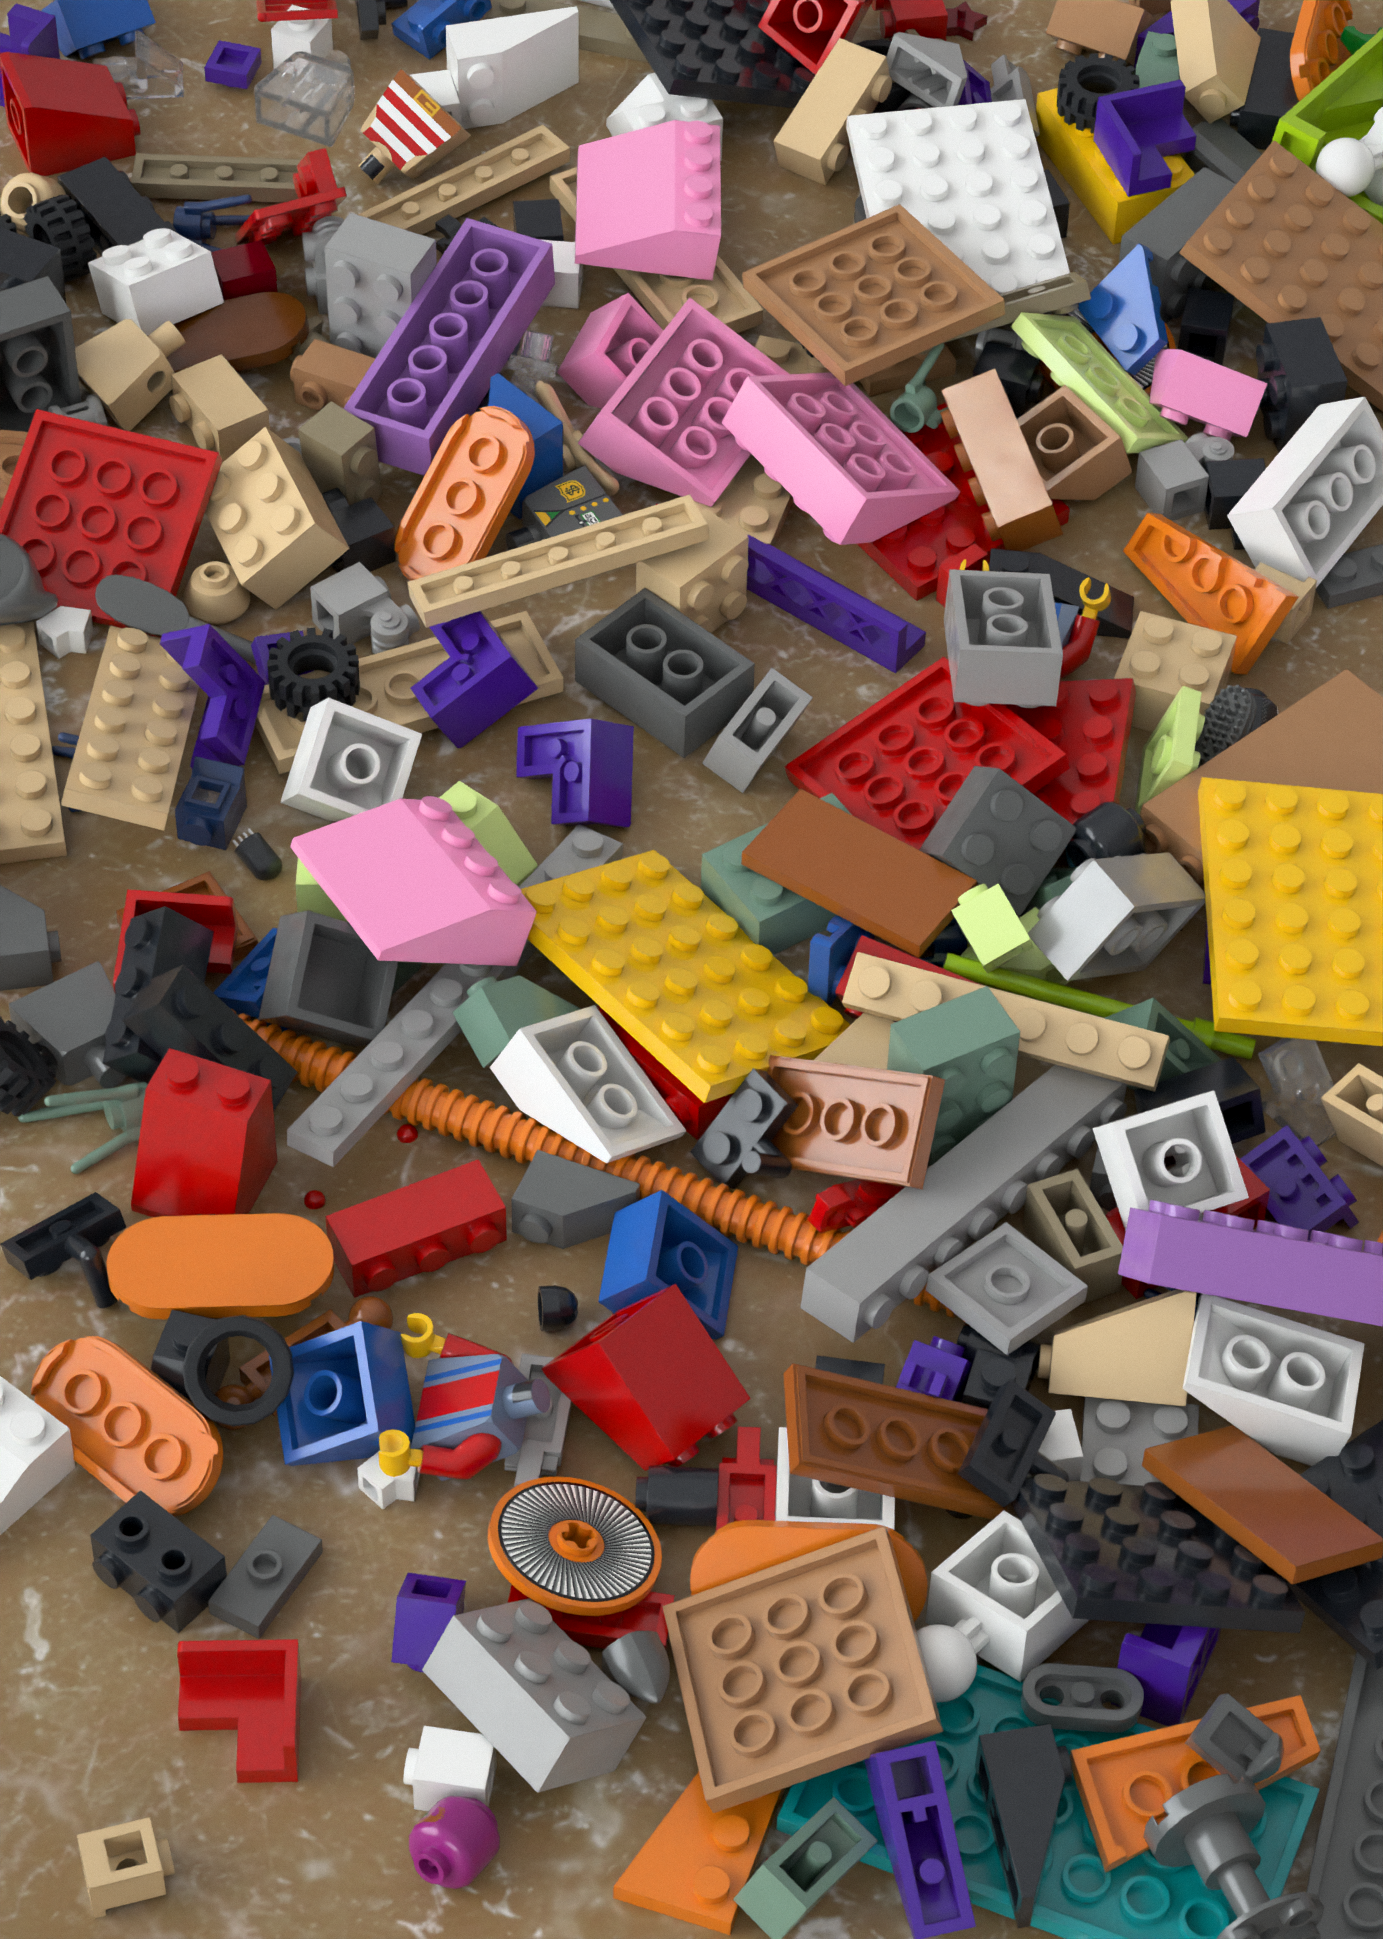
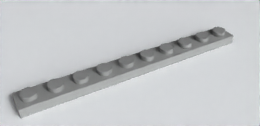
[287,824,623,1167]

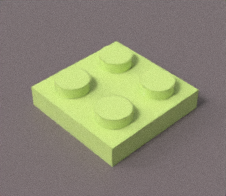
[1135,686,1205,815]

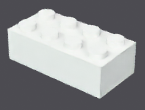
[1227,397,1383,588]

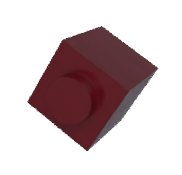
[211,240,278,300]

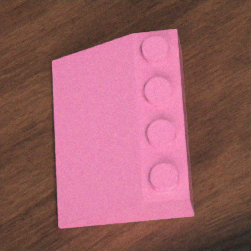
[574,120,721,280]
[578,298,789,507]
[722,372,960,545]
[290,796,537,966]

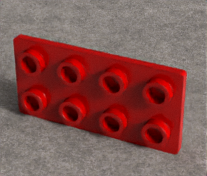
[235,148,347,245]

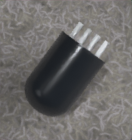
[232,828,282,881]

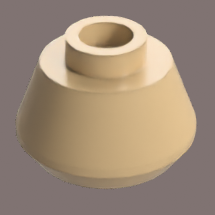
[183,561,250,625]

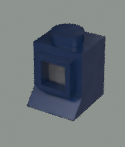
[175,756,247,850]

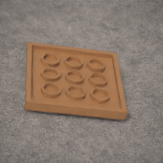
[742,204,1005,386]
[663,1526,943,1813]

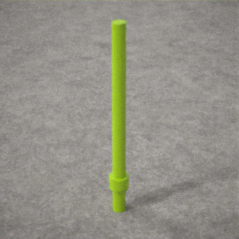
[943,953,1256,1060]

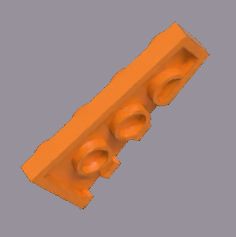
[1123,512,1299,675]
[1069,1695,1321,1873]
[613,1771,785,1935]

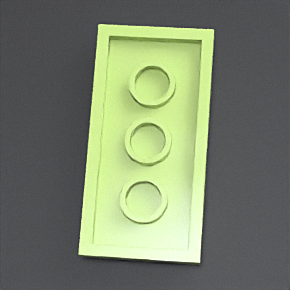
[1011,312,1189,454]

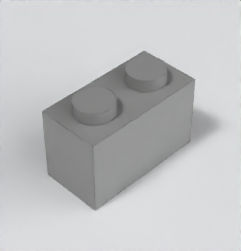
[702,668,813,793]

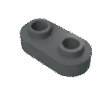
[1021,1663,1144,1733]

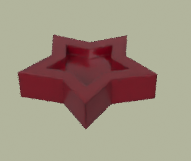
[946,1,988,41]

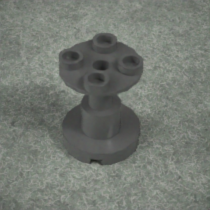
[1143,1773,1325,1939]

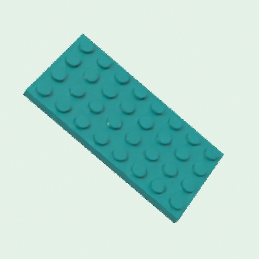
[776,1664,1320,1939]

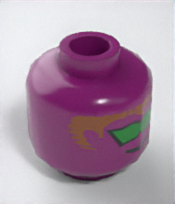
[409,1796,500,1889]

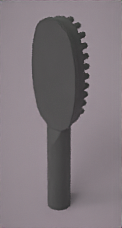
[95,575,256,665]
[1195,685,1257,768]

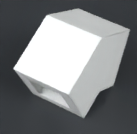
[36,606,94,659]
[357,1450,420,1509]

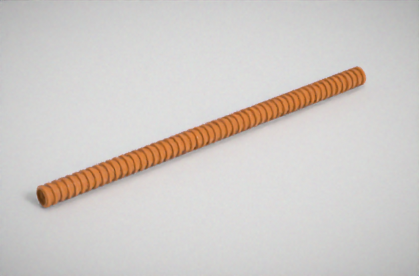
[231,1009,966,1323]

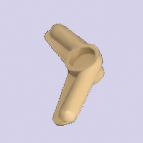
[535,380,619,496]

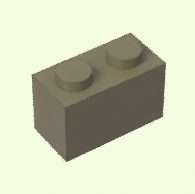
[298,401,383,505]
[1022,1168,1123,1305]

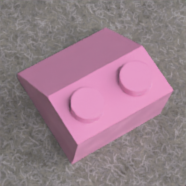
[557,293,664,409]
[1149,349,1268,442]

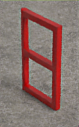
[256,0,338,22]

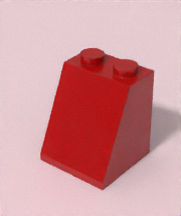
[758,0,873,75]
[0,52,141,176]
[131,1048,278,1217]
[541,1284,751,1471]

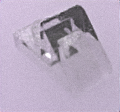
[93,30,184,100]
[1258,1038,1336,1147]

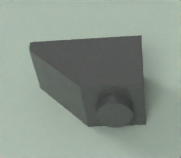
[0,885,62,991]
[511,1150,640,1249]

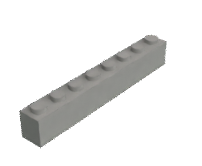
[800,1065,1127,1343]

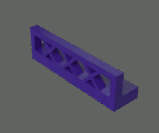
[747,535,926,673]

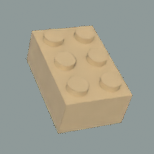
[205,427,350,610]

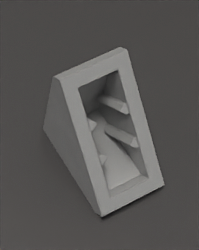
[886,32,968,108]

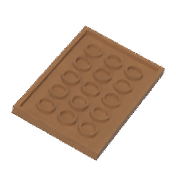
[1179,140,1383,412]

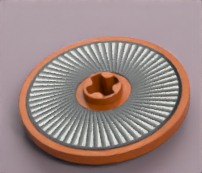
[488,1476,662,1616]

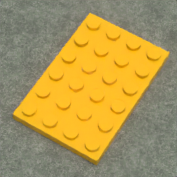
[1198,777,1383,1046]
[521,850,850,1103]

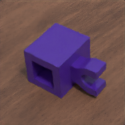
[896,1336,973,1403]
[391,1572,466,1672]

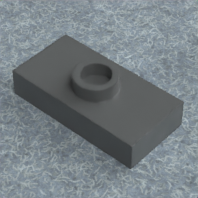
[208,1515,323,1639]

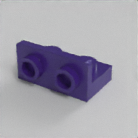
[1240,1125,1359,1240]

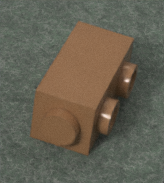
[290,339,376,411]

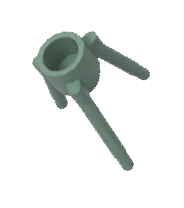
[890,343,948,433]
[18,1081,147,1174]

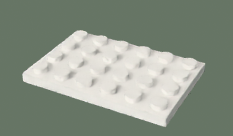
[846,99,1075,314]

